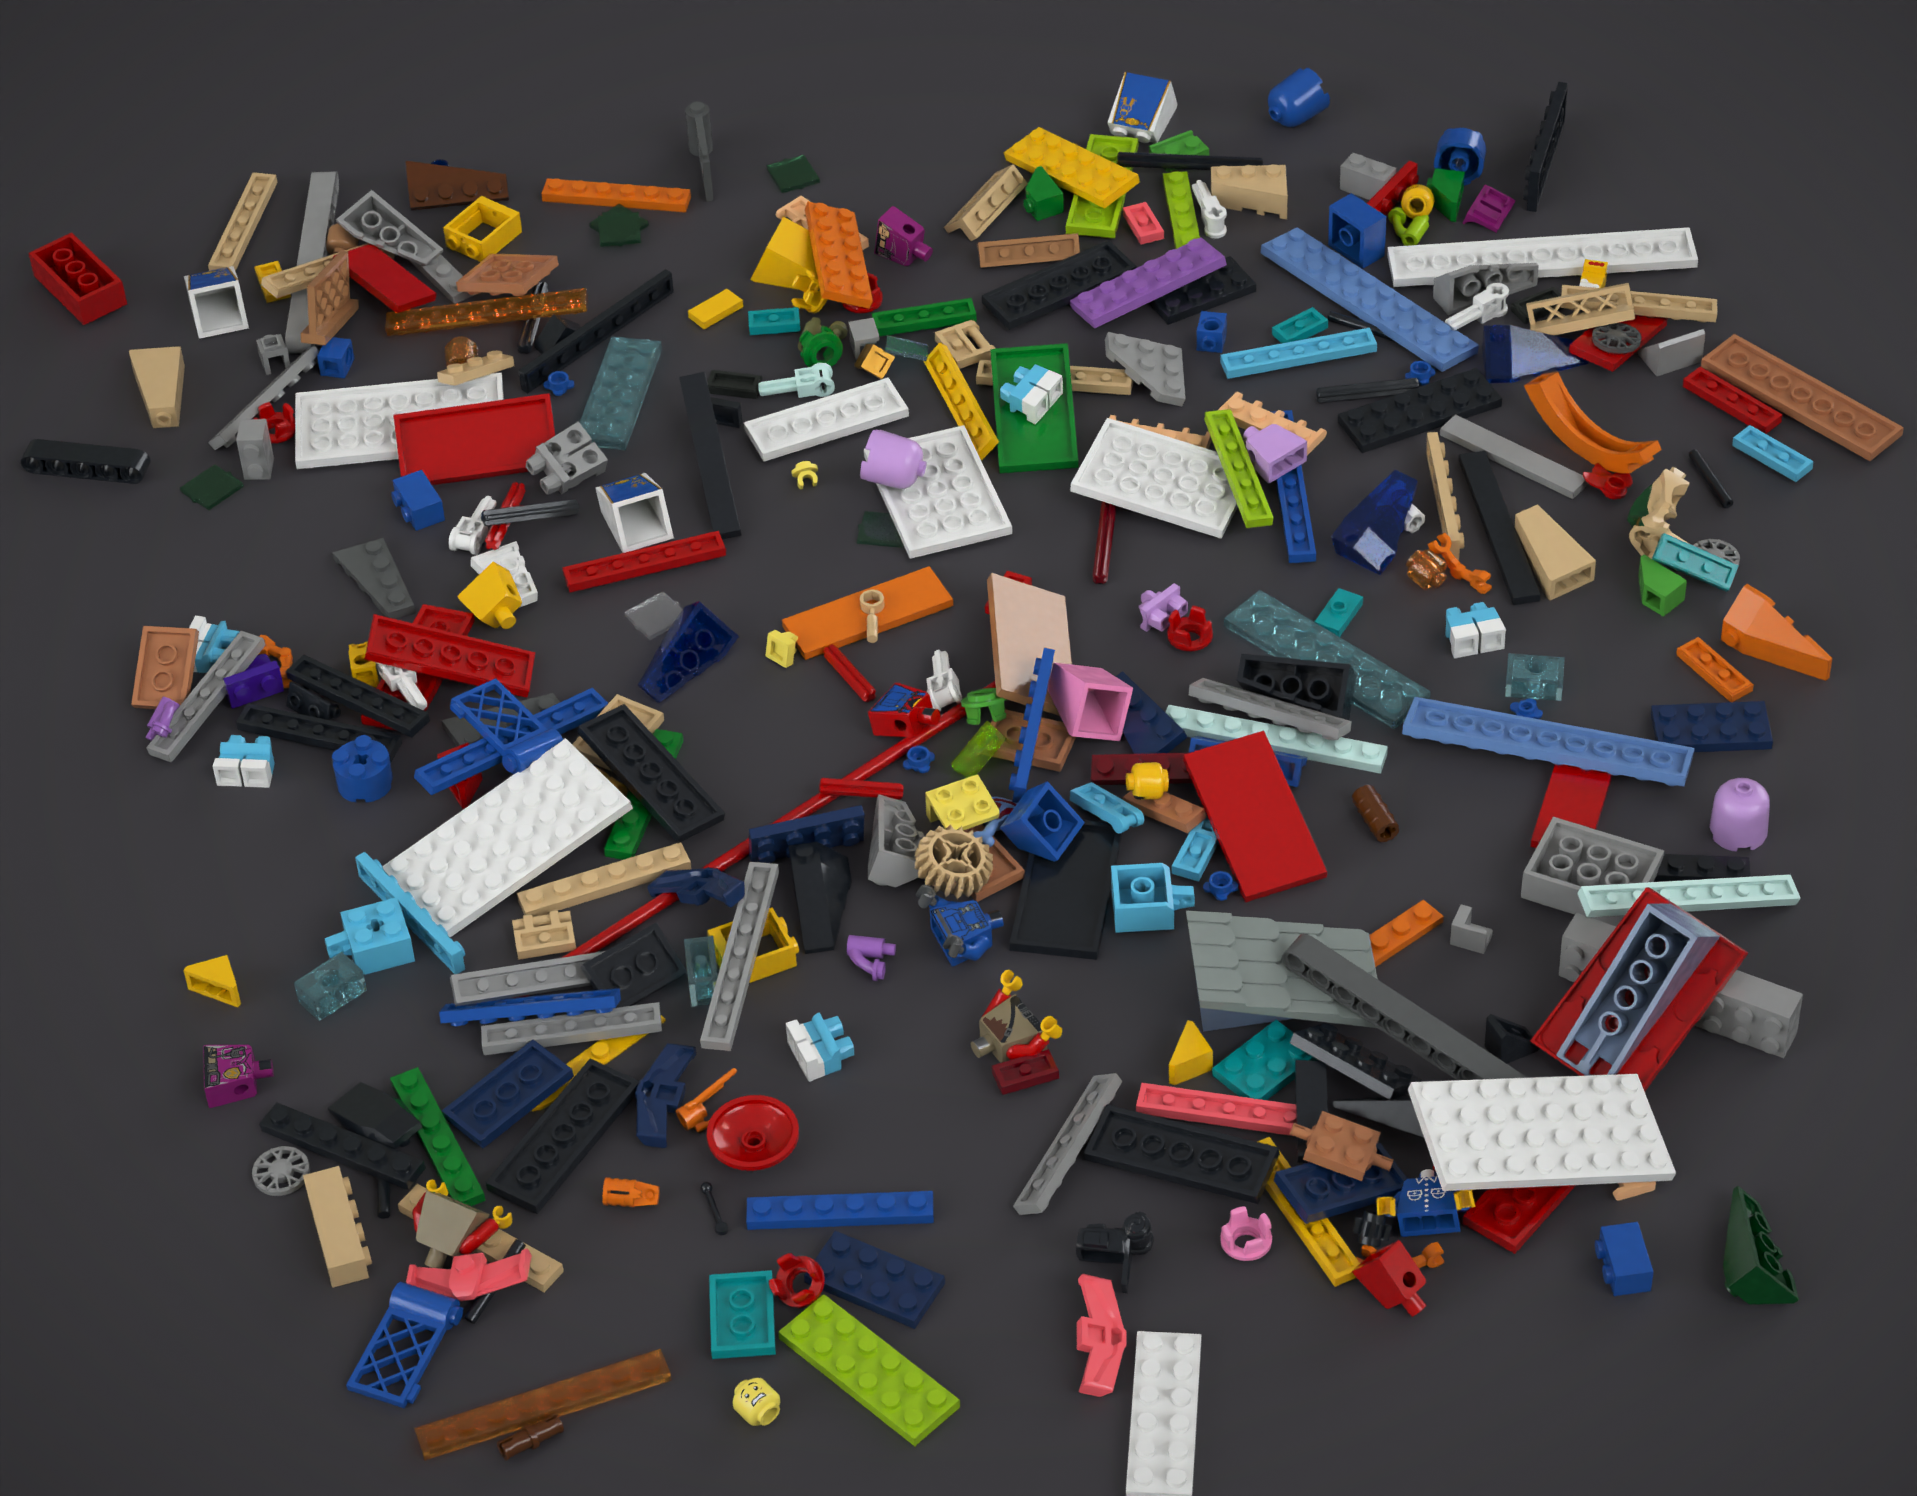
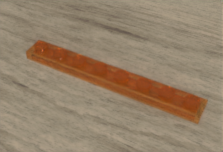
[385,288,588,336]
[414,1349,671,1460]

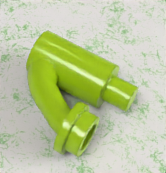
[1388,207,1429,246]

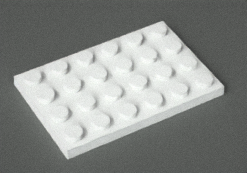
[1070,418,1256,539]
[864,425,1012,559]

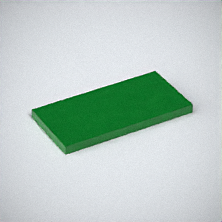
[990,343,1079,473]

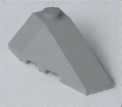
[1433,263,1539,315]

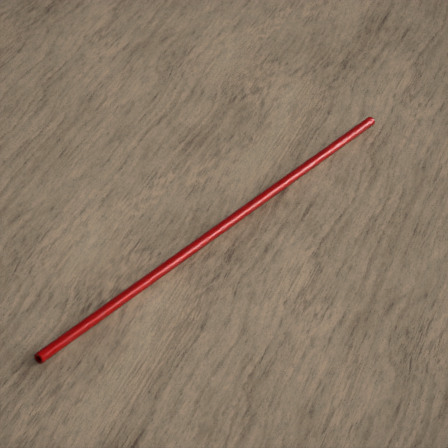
[513,681,996,998]

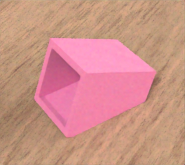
[1047,663,1133,741]

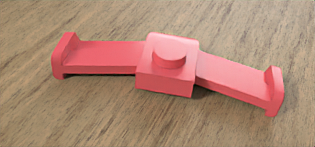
[406,1248,532,1302]
[1077,1274,1127,1397]

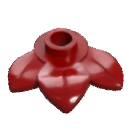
[1583,463,1633,500]

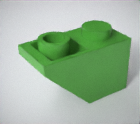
[1638,555,1687,617]

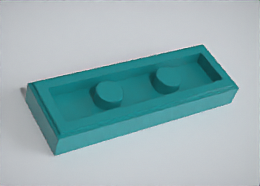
[1652,533,1739,592]

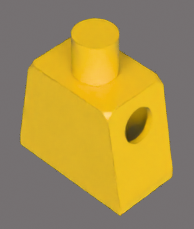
[457,562,522,629]

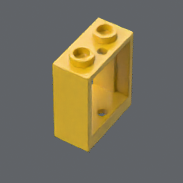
[443,196,522,262]
[707,907,799,983]

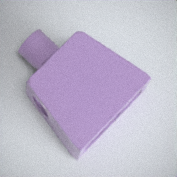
[1243,424,1307,483]

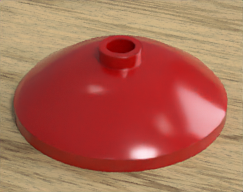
[707,1095,799,1171]

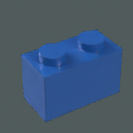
[391,470,445,531]
[1595,1222,1653,1296]

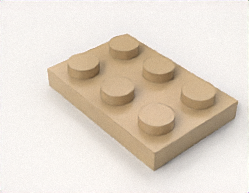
[572,694,664,771]

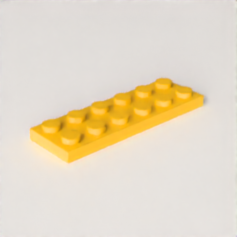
[1004,127,1140,209]

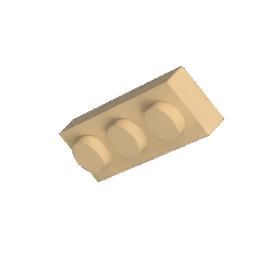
[437,351,514,386]

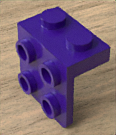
[223,654,284,709]

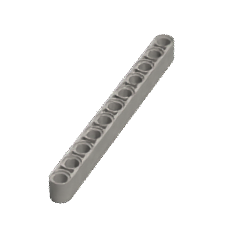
[285,171,339,354]

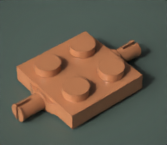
[1290,1111,1394,1181]

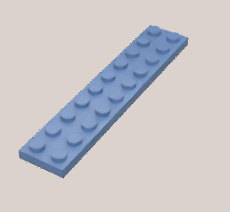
[1261,228,1479,372]
[1402,697,1694,786]

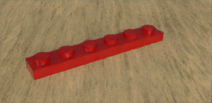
[562,531,726,593]

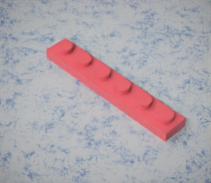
[1136,1083,1296,1136]

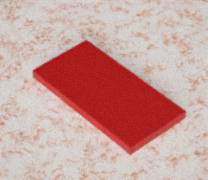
[393,393,556,485]
[1183,731,1327,903]

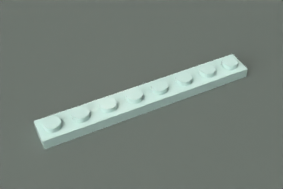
[1165,705,1388,774]
[1577,874,1801,917]

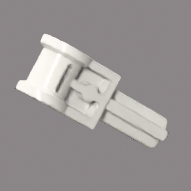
[1192,180,1227,239]
[1445,283,1509,330]
[449,496,497,555]
[927,650,962,711]
[375,662,428,710]

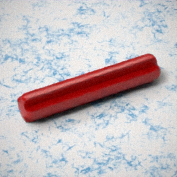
[823,644,876,702]
[819,778,904,799]

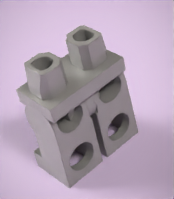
[526,421,608,495]

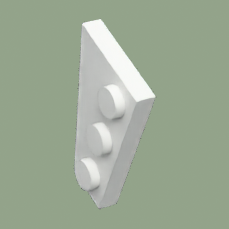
[471,541,538,608]

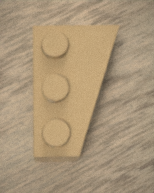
[1211,164,1288,220]

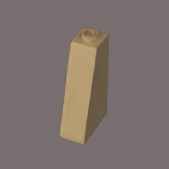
[129,346,185,428]
[1515,504,1596,601]

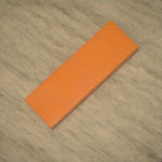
[1676,637,1754,702]

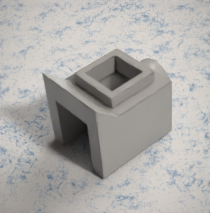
[256,334,290,375]

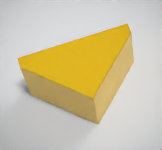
[183,955,241,1007]
[1169,1020,1213,1085]

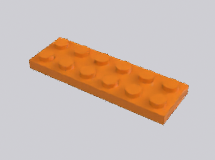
[805,201,873,309]

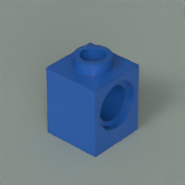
[1197,311,1227,353]
[317,337,355,379]

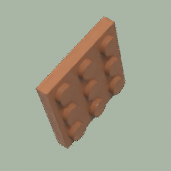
[456,254,559,296]

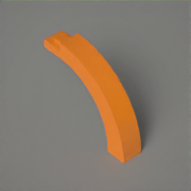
[1524,372,1662,473]

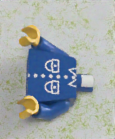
[1376,1169,1475,1237]

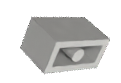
[1340,153,1396,200]
[236,419,274,480]

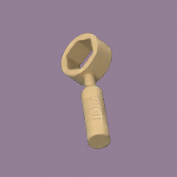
[860,589,885,643]

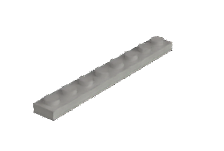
[700,862,779,1051]

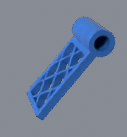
[450,678,563,775]
[346,1282,463,1409]

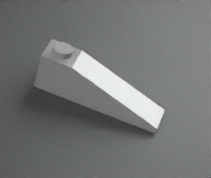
[336,190,443,267]
[868,794,925,888]

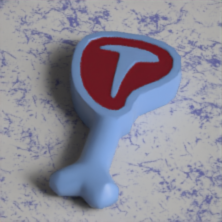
[973,797,1017,847]

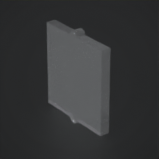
[624,591,689,640]

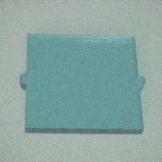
[885,335,928,361]

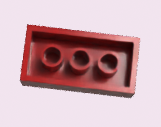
[28,233,127,325]

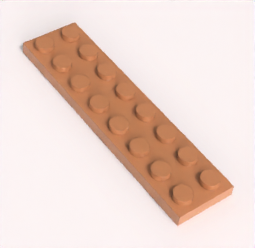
[1701,334,1904,461]

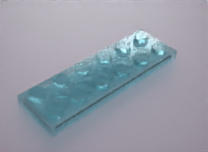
[579,336,662,450]

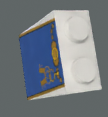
[1107,72,1177,143]
[184,266,249,339]
[595,473,674,553]

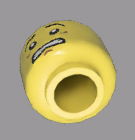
[732,1378,780,1426]

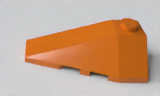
[1721,584,1832,681]

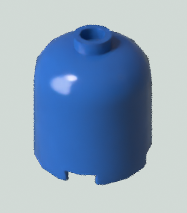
[1267,68,1330,128]

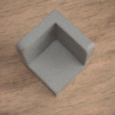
[848,318,880,360]
[1450,904,1493,954]

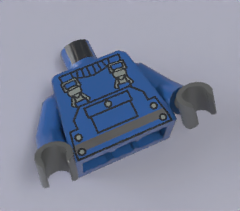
[916,885,1004,967]

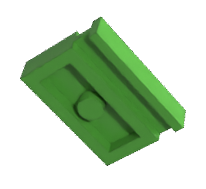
[1149,130,1209,172]

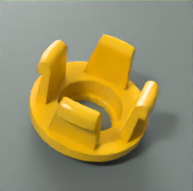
[791,270,828,313]

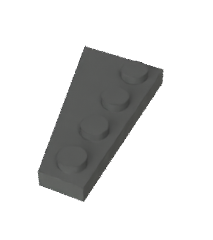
[332,538,416,619]

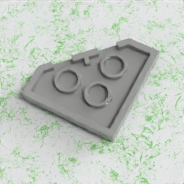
[1105,332,1185,407]

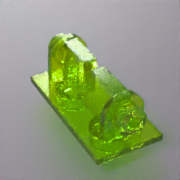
[951,721,1007,778]

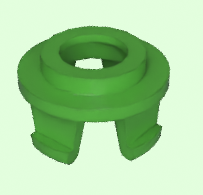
[961,688,1006,725]

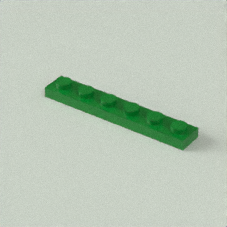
[604,729,683,860]
[390,1067,486,1206]

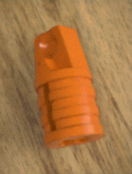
[602,1177,660,1208]

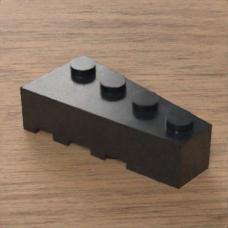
[1237,654,1357,720]

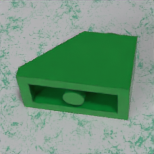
[1024,166,1064,221]
[1427,168,1465,222]

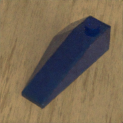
[1482,325,1588,383]
[1331,470,1418,575]
[638,601,739,703]

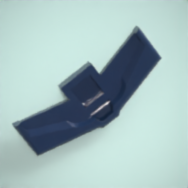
[647,867,745,907]
[635,1043,697,1148]

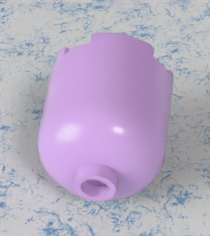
[860,429,927,489]
[1710,778,1770,851]

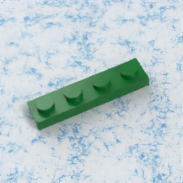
[871,298,977,337]

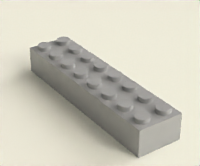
[1559,912,1803,1058]

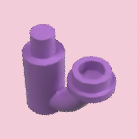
[145,696,180,741]
[847,935,896,981]

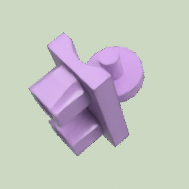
[1139,583,1188,632]

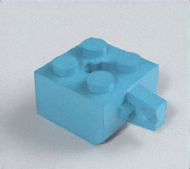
[1111,863,1195,933]
[325,897,415,975]

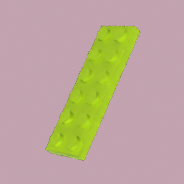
[1066,134,1139,238]
[778,1294,960,1446]

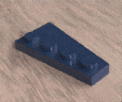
[1115,671,1188,754]

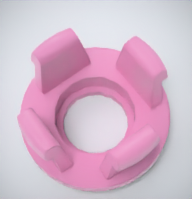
[1220,1206,1272,1261]

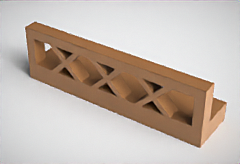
[977,233,1080,268]

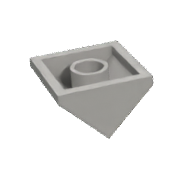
[1637,329,1705,376]

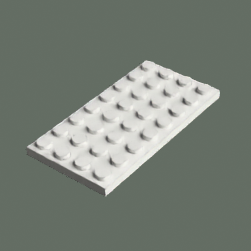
[295,373,504,469]
[382,738,633,937]
[1408,1074,1676,1191]

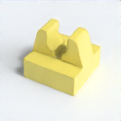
[765,630,798,668]

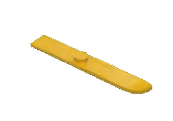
[531,1015,666,1112]

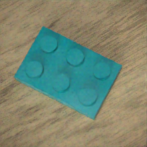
[1212,1020,1319,1100]
[709,1270,776,1359]

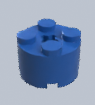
[1434,128,1486,186]
[332,735,393,802]

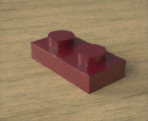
[992,1049,1059,1095]

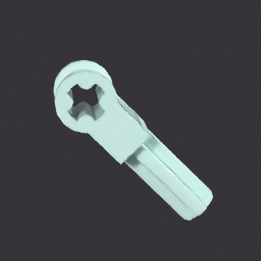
[758,363,835,398]

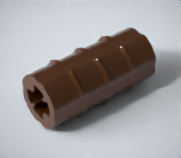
[1352,785,1399,842]

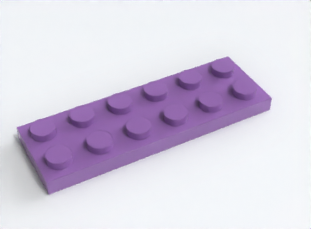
[1070,237,1227,329]

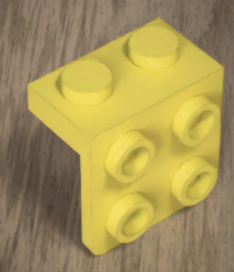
[925,774,1000,830]

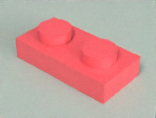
[1123,202,1164,245]

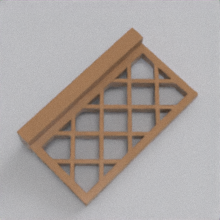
[301,251,359,345]

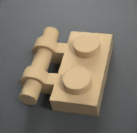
[512,910,576,960]

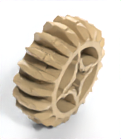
[915,824,993,899]

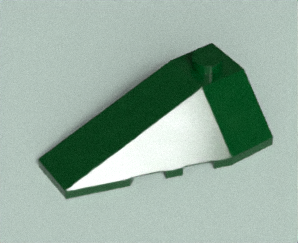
[1723,1186,1799,1304]

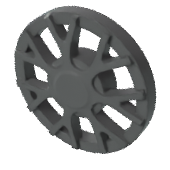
[1592,323,1641,354]

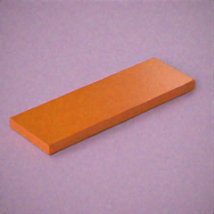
[782,566,954,660]

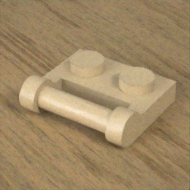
[935,320,996,369]

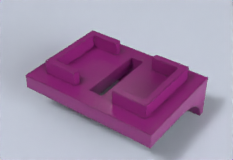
[1463,184,1516,233]

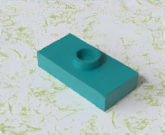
[748,307,801,335]
[1272,307,1328,343]
[1314,588,1363,638]

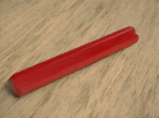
[485,482,526,550]

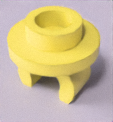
[791,461,818,489]

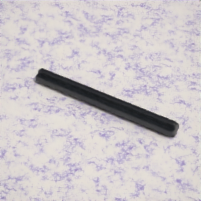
[1117,152,1263,170]

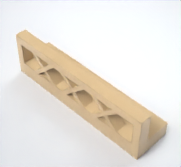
[944,164,1028,241]
[1526,283,1635,340]

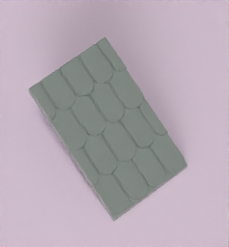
[1186,911,1378,1032]

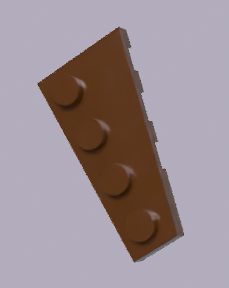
[405,161,509,211]

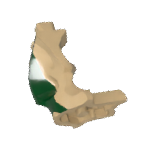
[1627,467,1689,571]

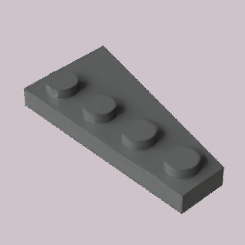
[442,693,560,746]

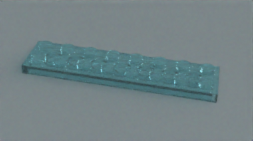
[1224,590,1431,729]

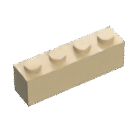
[303,1166,372,1288]

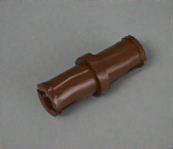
[497,1413,564,1460]

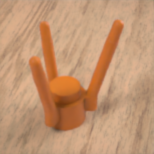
[676,1068,737,1133]

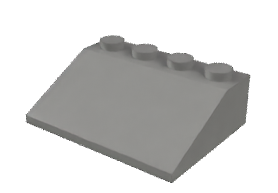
[1521,817,1664,927]

